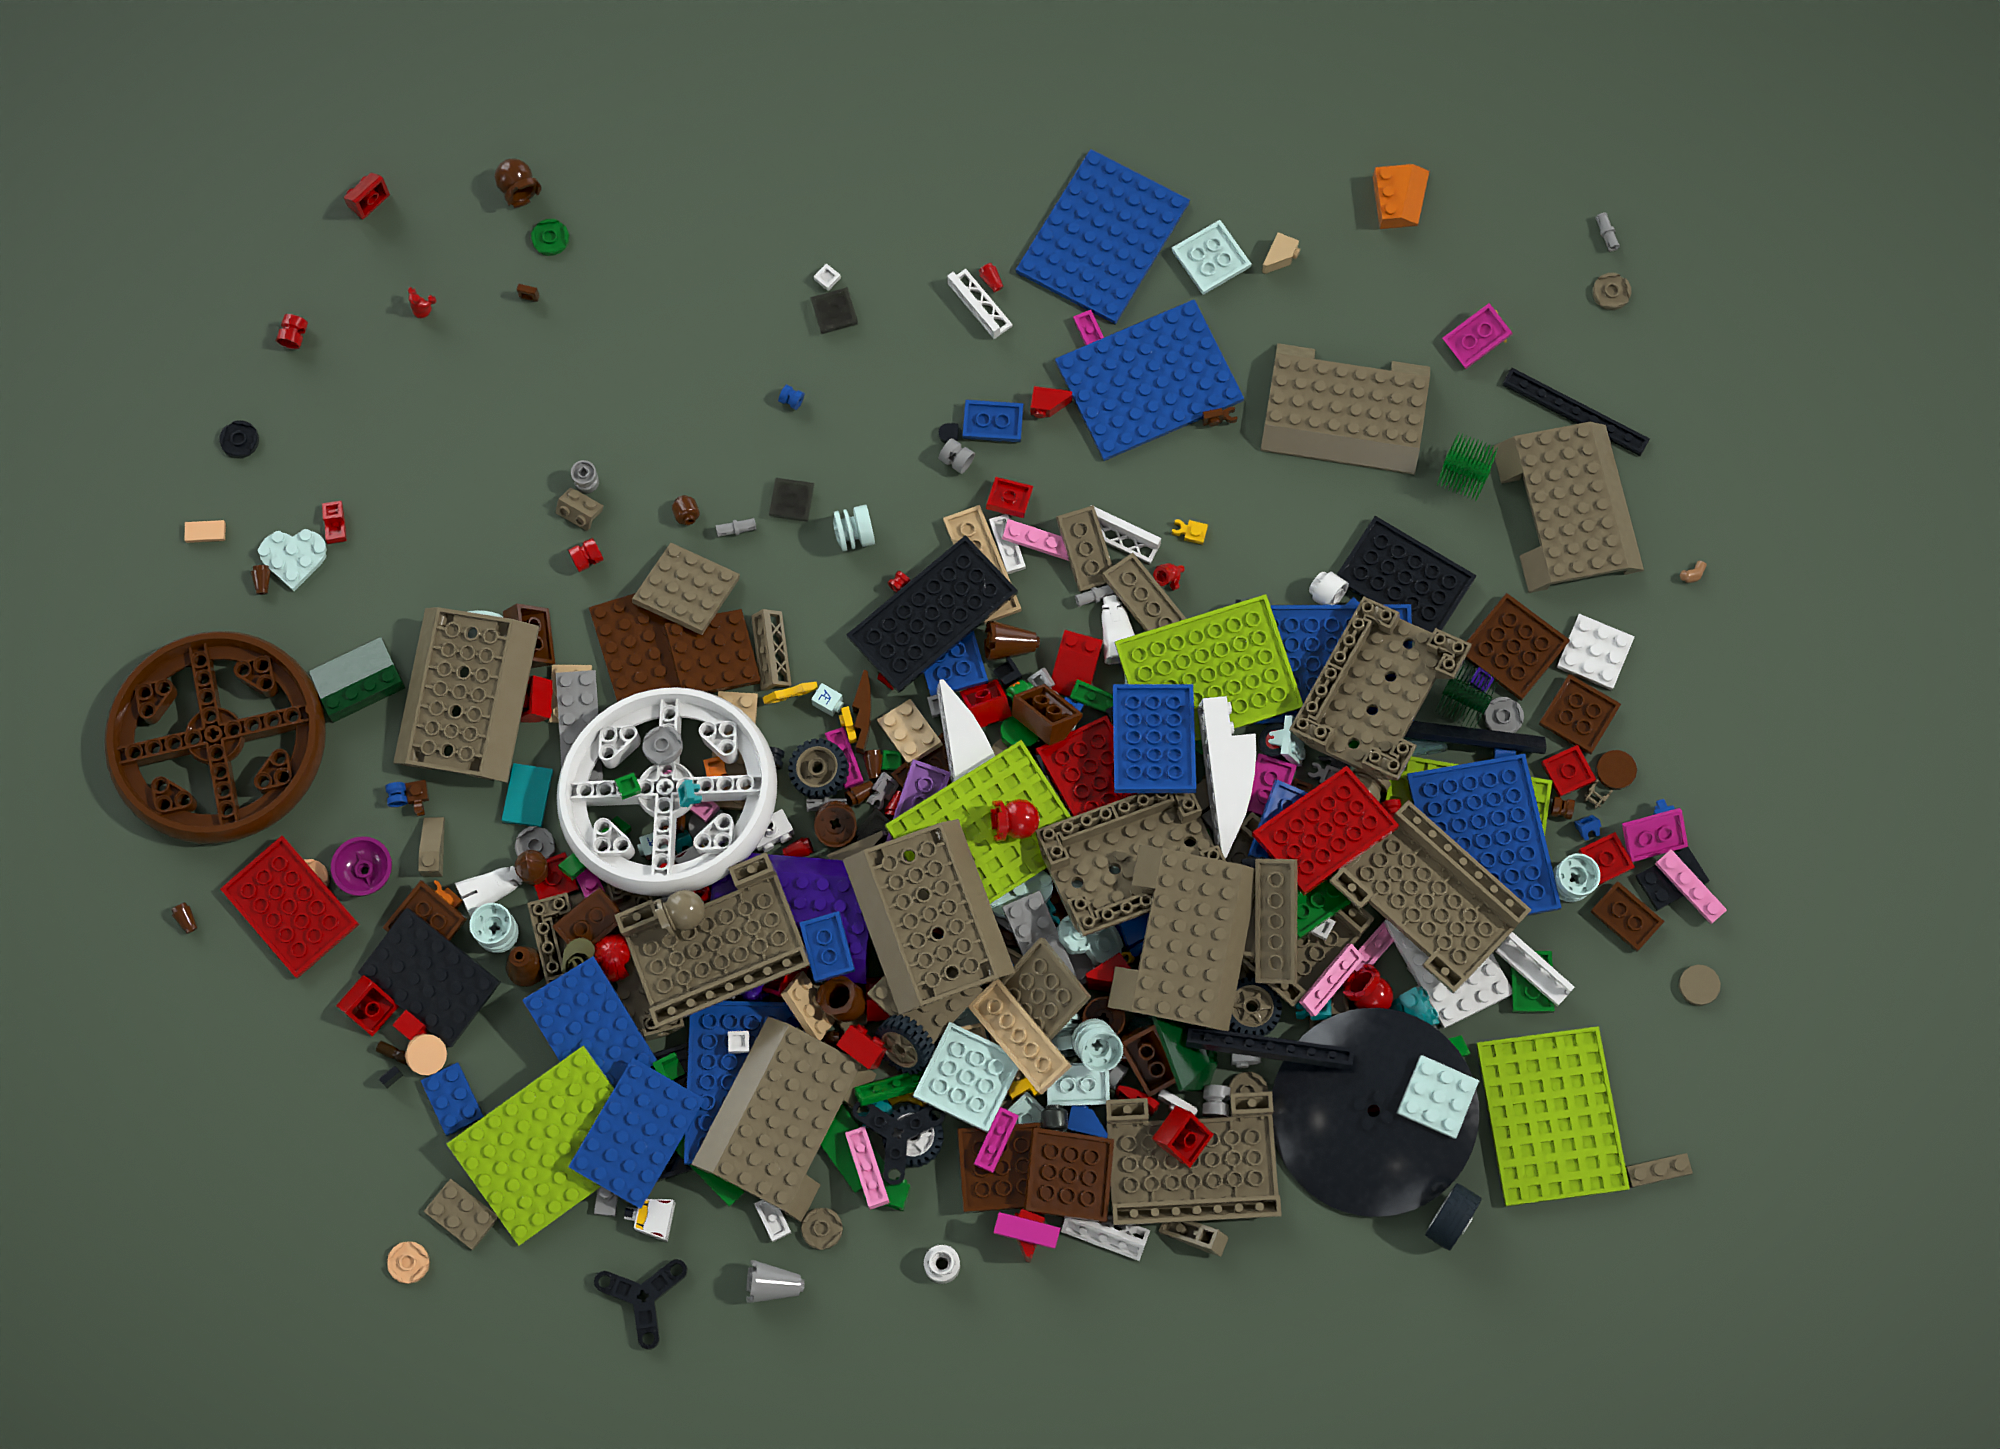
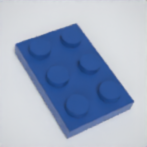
[963,400,1023,442]
[800,911,855,983]
[421,1062,484,1136]

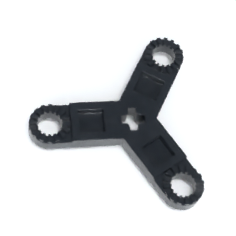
[853,1101,945,1186]
[594,1259,688,1350]

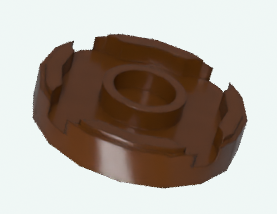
[1596,750,1637,790]

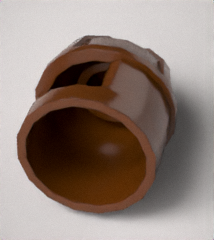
[514,850,549,885]

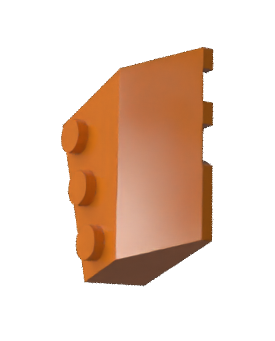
[1373,164,1429,229]

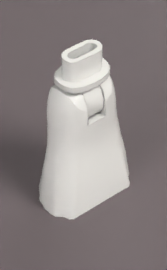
[1101,595,1135,665]
[455,866,522,917]

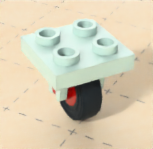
[1259,716,1305,766]

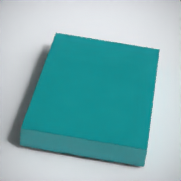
[502,763,553,828]

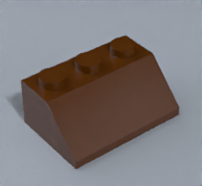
[503,604,555,668]
[1011,684,1083,745]
[1119,1024,1176,1097]

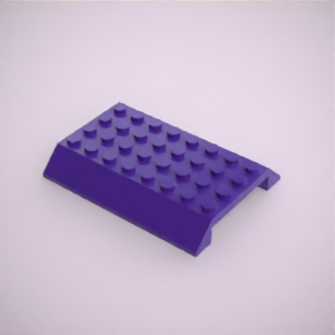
[710,853,870,984]

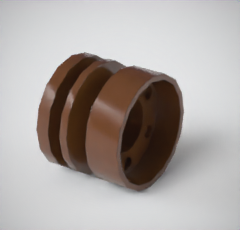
[814,800,857,848]
[1081,997,1125,1035]

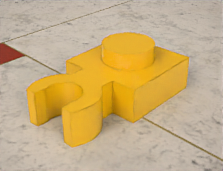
[1172,519,1208,545]
[838,706,857,744]

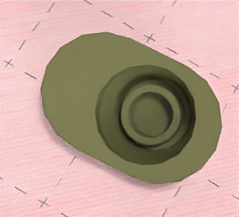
[562,938,595,975]

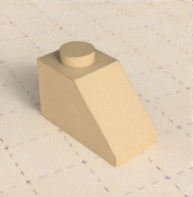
[1262,232,1300,274]

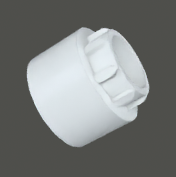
[1309,572,1349,605]
[924,1245,960,1284]

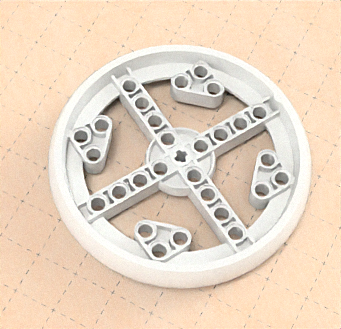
[557,687,777,896]

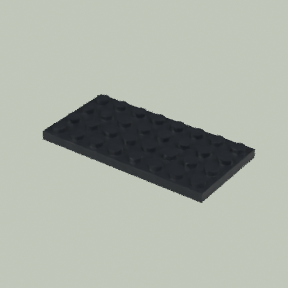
[846,535,1018,693]

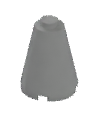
[746,1260,804,1303]

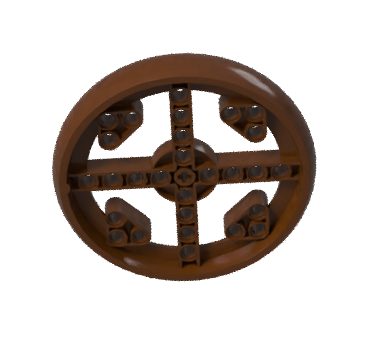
[104,631,326,844]

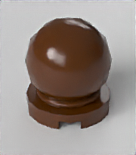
[495,158,541,208]
[817,975,867,1023]

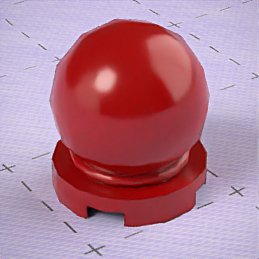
[991,799,1040,841]
[1343,964,1393,1009]

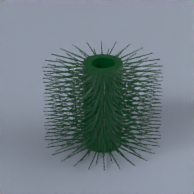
[1435,662,1500,731]

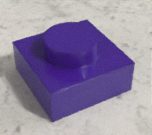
[1468,667,1495,693]

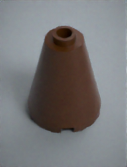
[984,621,1040,660]
[506,946,544,987]

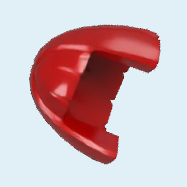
[594,934,631,982]

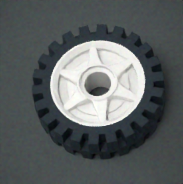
[882,1104,944,1168]

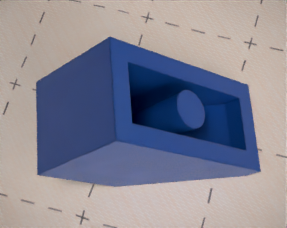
[1066,1105,1108,1138]

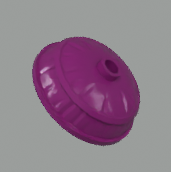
[331,836,392,896]

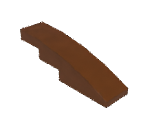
[852,670,871,755]

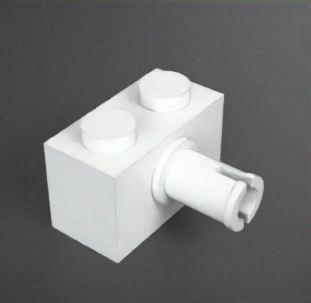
[756,809,794,852]

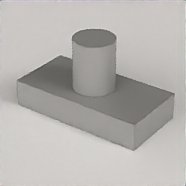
[594,1186,618,1217]

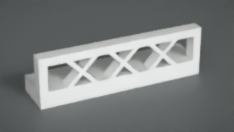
[947,269,1012,339]
[1090,505,1161,564]
[1495,932,1574,1007]
[1061,1215,1150,1261]

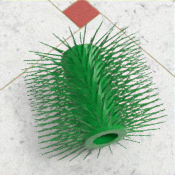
[1437,432,1498,501]

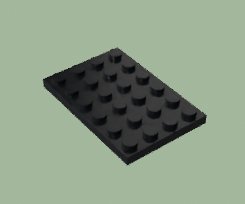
[1337,516,1477,633]
[358,908,501,1047]

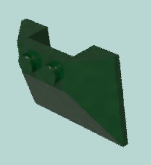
[1152,1016,1218,1091]

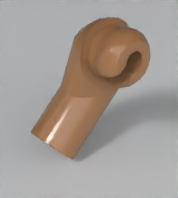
[1680,561,1707,583]

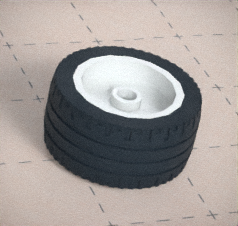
[1425,1183,1482,1251]

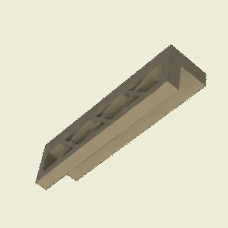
[751,609,792,691]

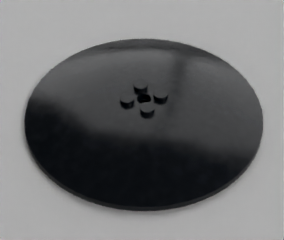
[1272,1008,1479,1217]

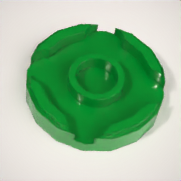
[531,219,570,256]
[1000,716,1039,750]

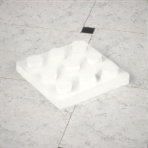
[1556,614,1634,691]

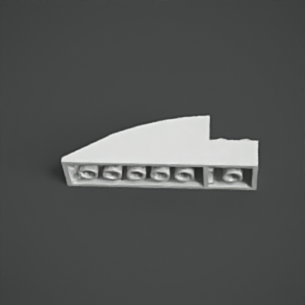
[936,679,995,783]
[1198,696,1256,859]

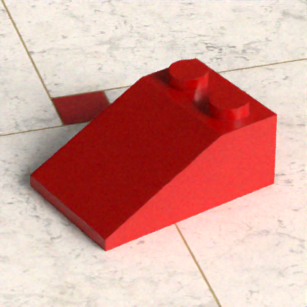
[1051,630,1103,697]

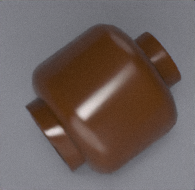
[672,495,700,525]

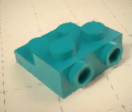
[1389,986,1440,1027]

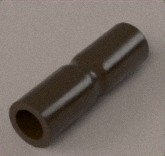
[376,1041,408,1066]

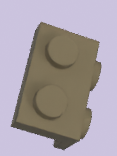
[556,487,604,531]

